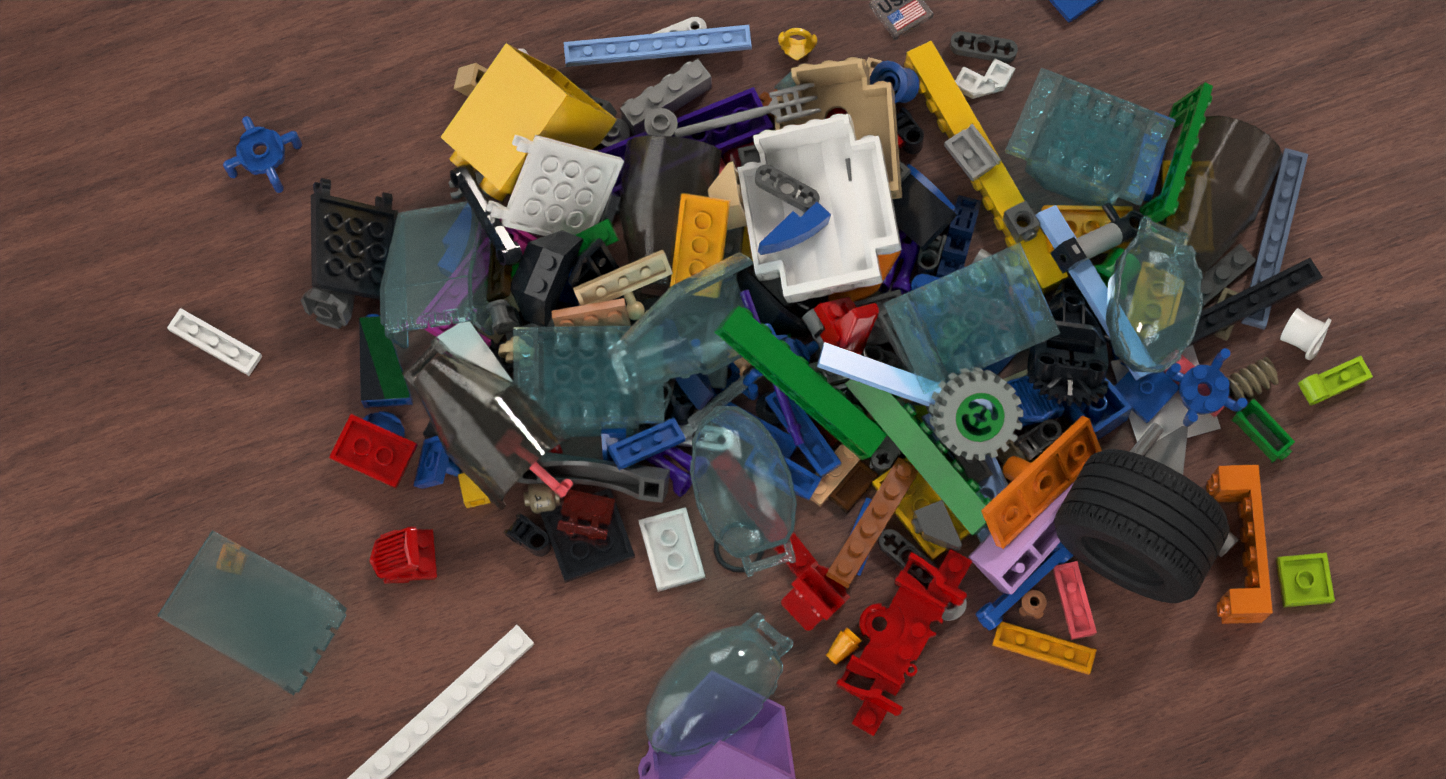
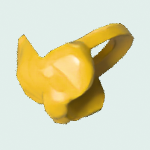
[778,28,817,61]

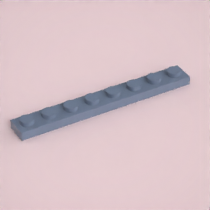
[1241,148,1308,330]

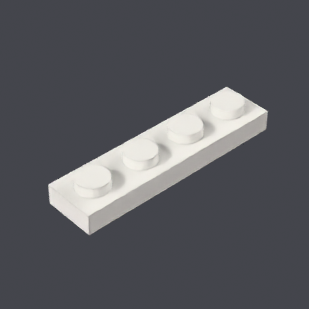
[167,308,262,376]

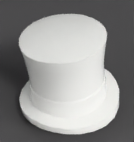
[1280,308,1331,360]

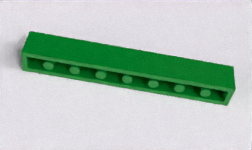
[714,306,887,460]
[845,379,992,535]

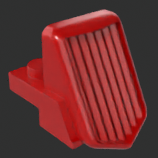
[814,297,879,355]
[369,527,437,584]
[781,561,850,631]

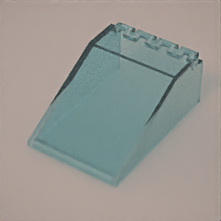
[380,198,494,349]
[157,530,347,696]

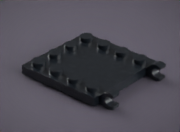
[311,178,400,303]

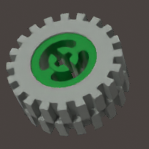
[929,367,1023,461]

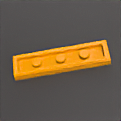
[992,621,1097,675]

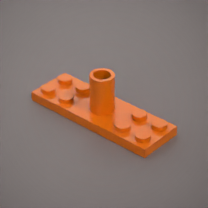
[981,416,1102,549]

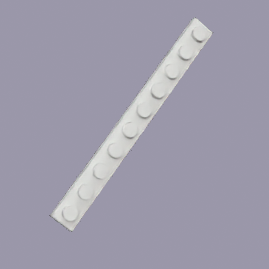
[347,625,534,779]

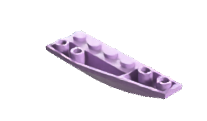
[968,480,1076,595]

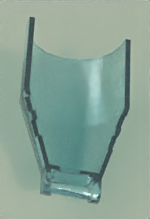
[606,252,753,394]

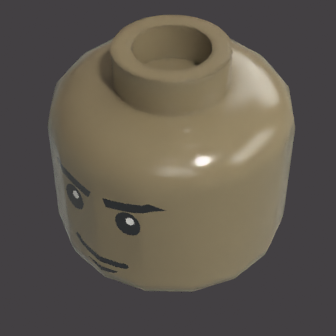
[523,483,560,514]

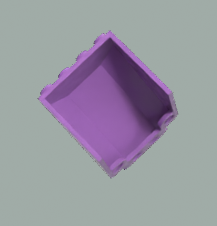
[638,671,796,779]

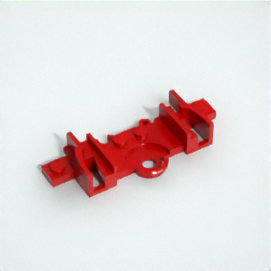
[836,549,972,737]

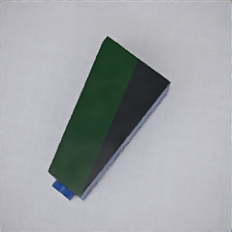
[359,314,413,408]

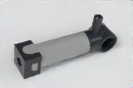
[1050,202,1147,273]

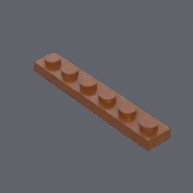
[826,457,919,588]

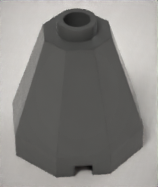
[300,287,355,329]

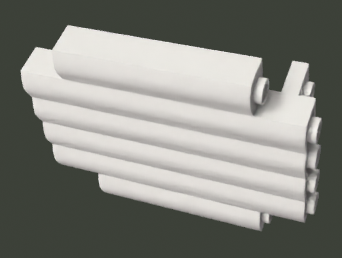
[737,114,902,303]

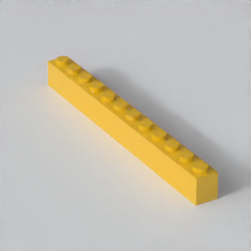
[904,41,1068,296]

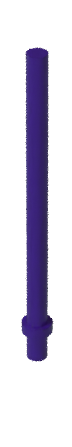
[739,290,805,446]

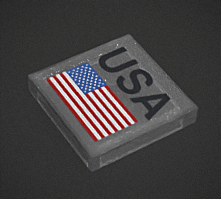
[869,0,934,40]

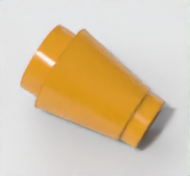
[826,628,862,665]

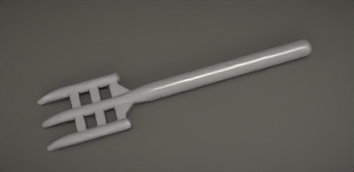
[674,83,821,138]

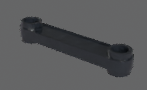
[450,164,522,266]

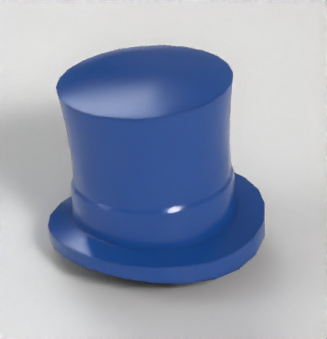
[870,60,919,104]

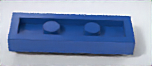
[608,418,686,470]

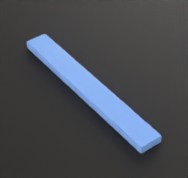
[564,25,752,67]
[1035,205,1157,381]
[817,343,993,420]

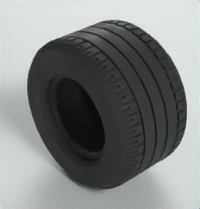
[1054,449,1229,603]

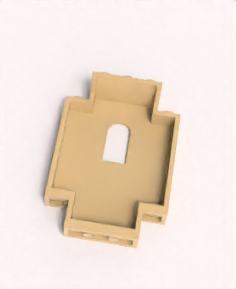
[775,57,902,199]

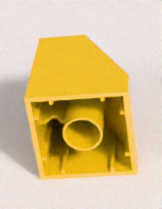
[441,43,617,202]

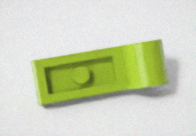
[1298,356,1373,406]

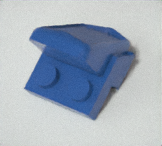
[1007,375,1064,430]

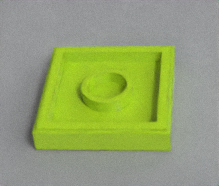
[1276,553,1335,608]

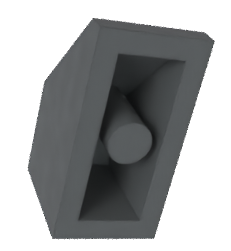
[911,500,962,552]

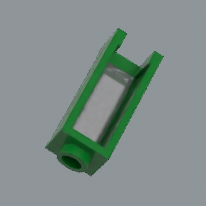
[1231,399,1295,463]

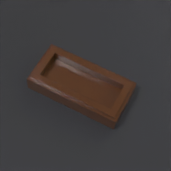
[828,460,879,513]

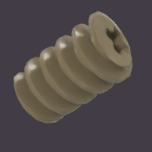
[1226,356,1279,400]

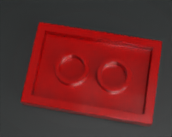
[329,414,418,489]

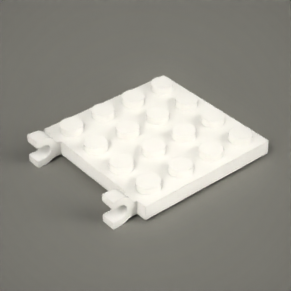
[486,135,624,236]

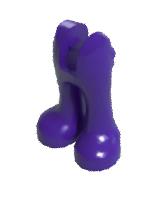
[878,229,920,298]
[645,446,708,497]

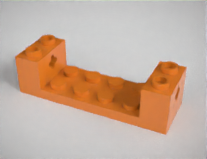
[1206,465,1273,624]

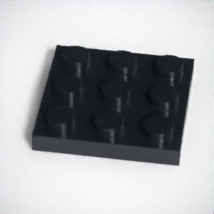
[541,488,635,583]

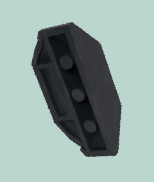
[510,230,584,329]
[568,238,637,304]
[736,260,808,337]

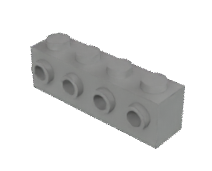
[620,59,712,136]

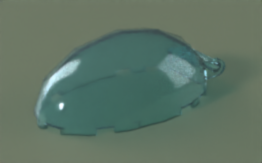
[1106,216,1203,373]
[690,406,797,577]
[646,612,793,757]

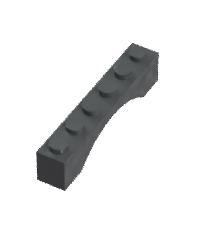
[517,449,670,503]

